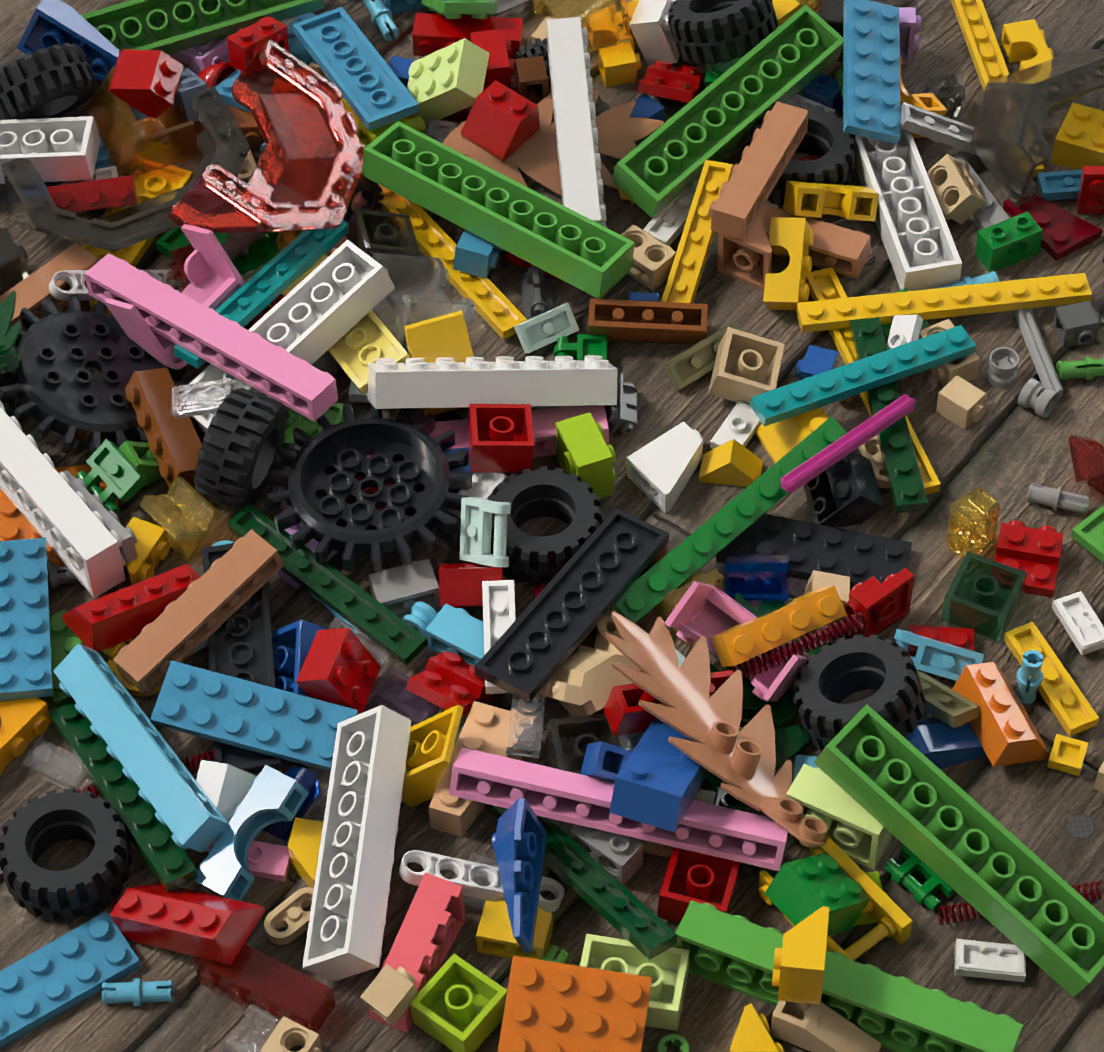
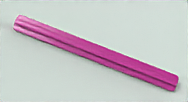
[780,394,915,493]

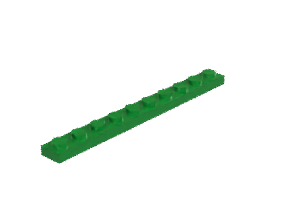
[612,416,847,624]

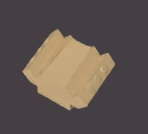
[537,635,641,723]

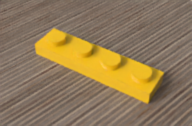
[1004,621,1099,737]

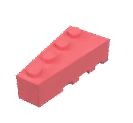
[368,872,466,1033]

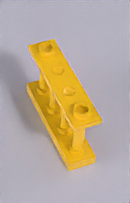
[758,836,913,961]

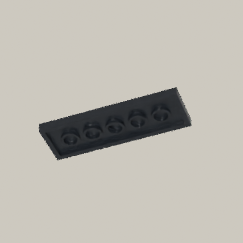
[716,514,912,589]

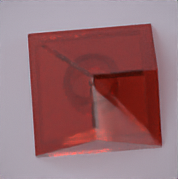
[1068,434,1104,495]

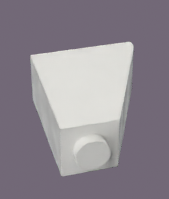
[627,422,703,514]
[196,760,256,852]

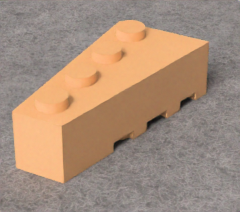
[429,701,537,837]

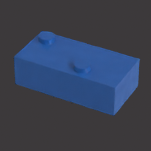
[609,719,710,832]

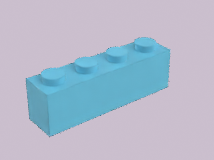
[425,603,539,703]

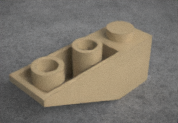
[770,1001,882,1052]

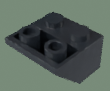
[803,451,884,528]

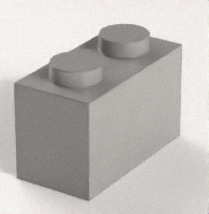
[368,559,440,617]

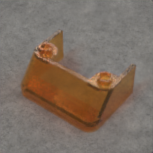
[87,66,199,177]

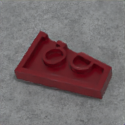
[1003,189,1102,261]

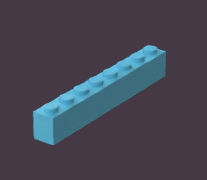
[53,643,228,853]

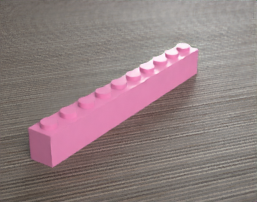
[84,253,338,422]
[449,747,789,871]

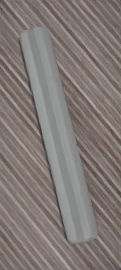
[1014,309,1063,398]

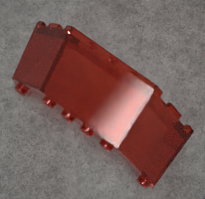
[167,39,367,233]

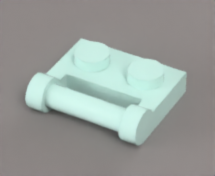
[459,497,511,567]

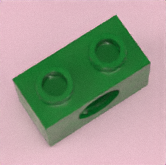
[975,212,1043,273]

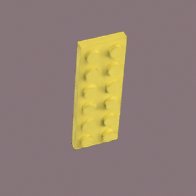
[282,254,410,395]

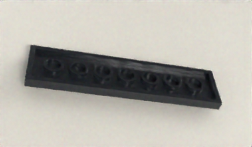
[474,508,669,703]
[202,543,284,773]

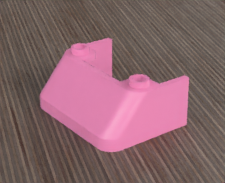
[104,224,245,369]
[664,581,810,703]

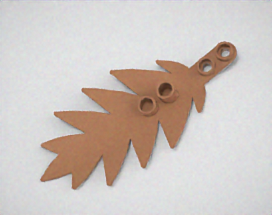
[442,89,664,196]
[604,611,828,848]

